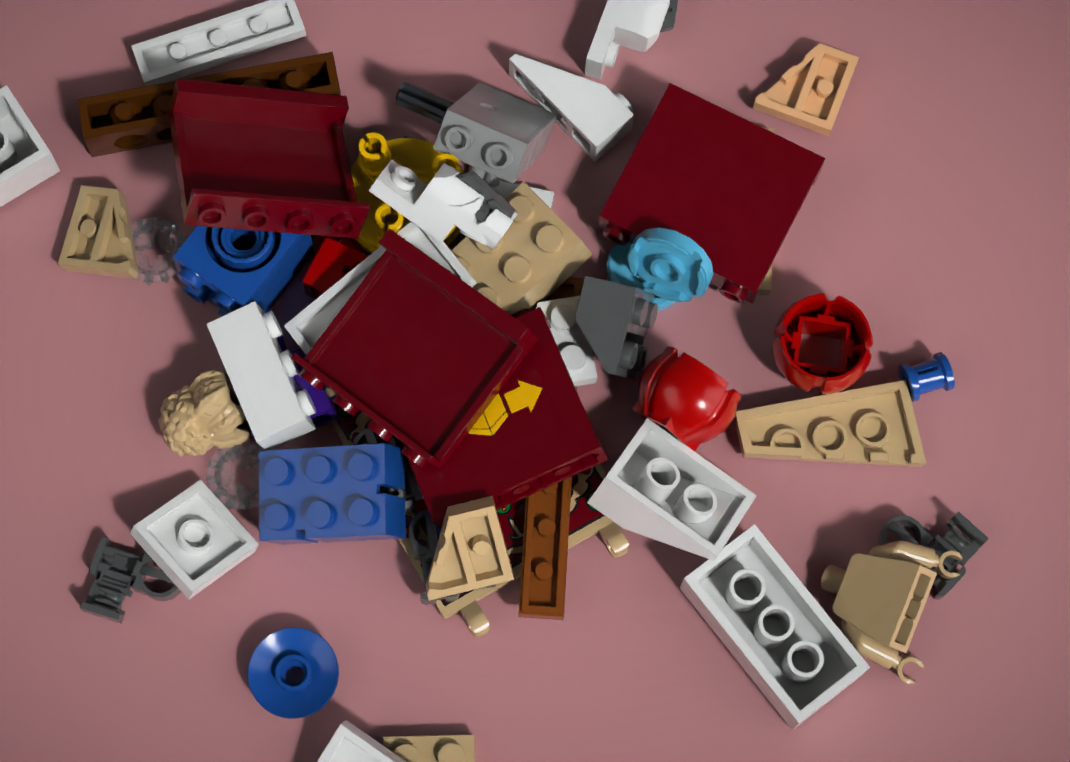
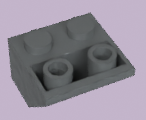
[575,276,658,379]

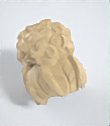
[158,369,251,457]

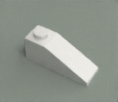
[509,54,634,162]

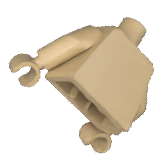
[821,540,963,684]

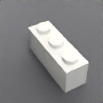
[206,301,316,451]

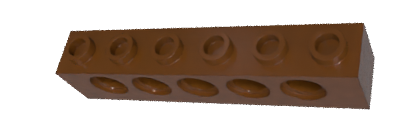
[77,52,341,157]

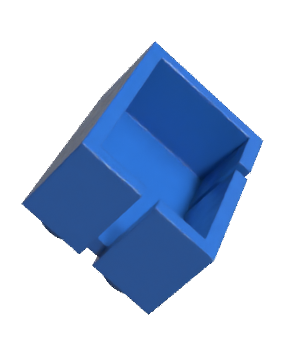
[259,443,406,545]

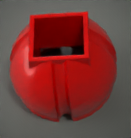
[772,293,873,394]
[633,346,741,451]

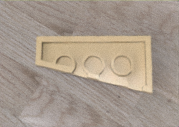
[734,380,926,467]

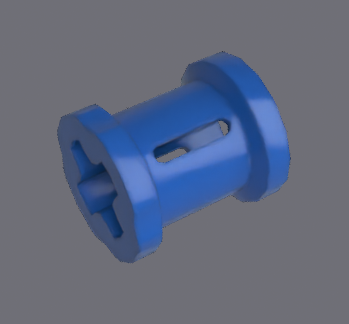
[899,352,955,402]

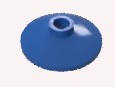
[248,628,339,719]

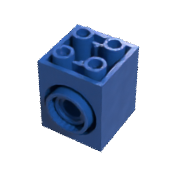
[173,226,315,317]

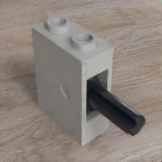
[396,81,557,187]

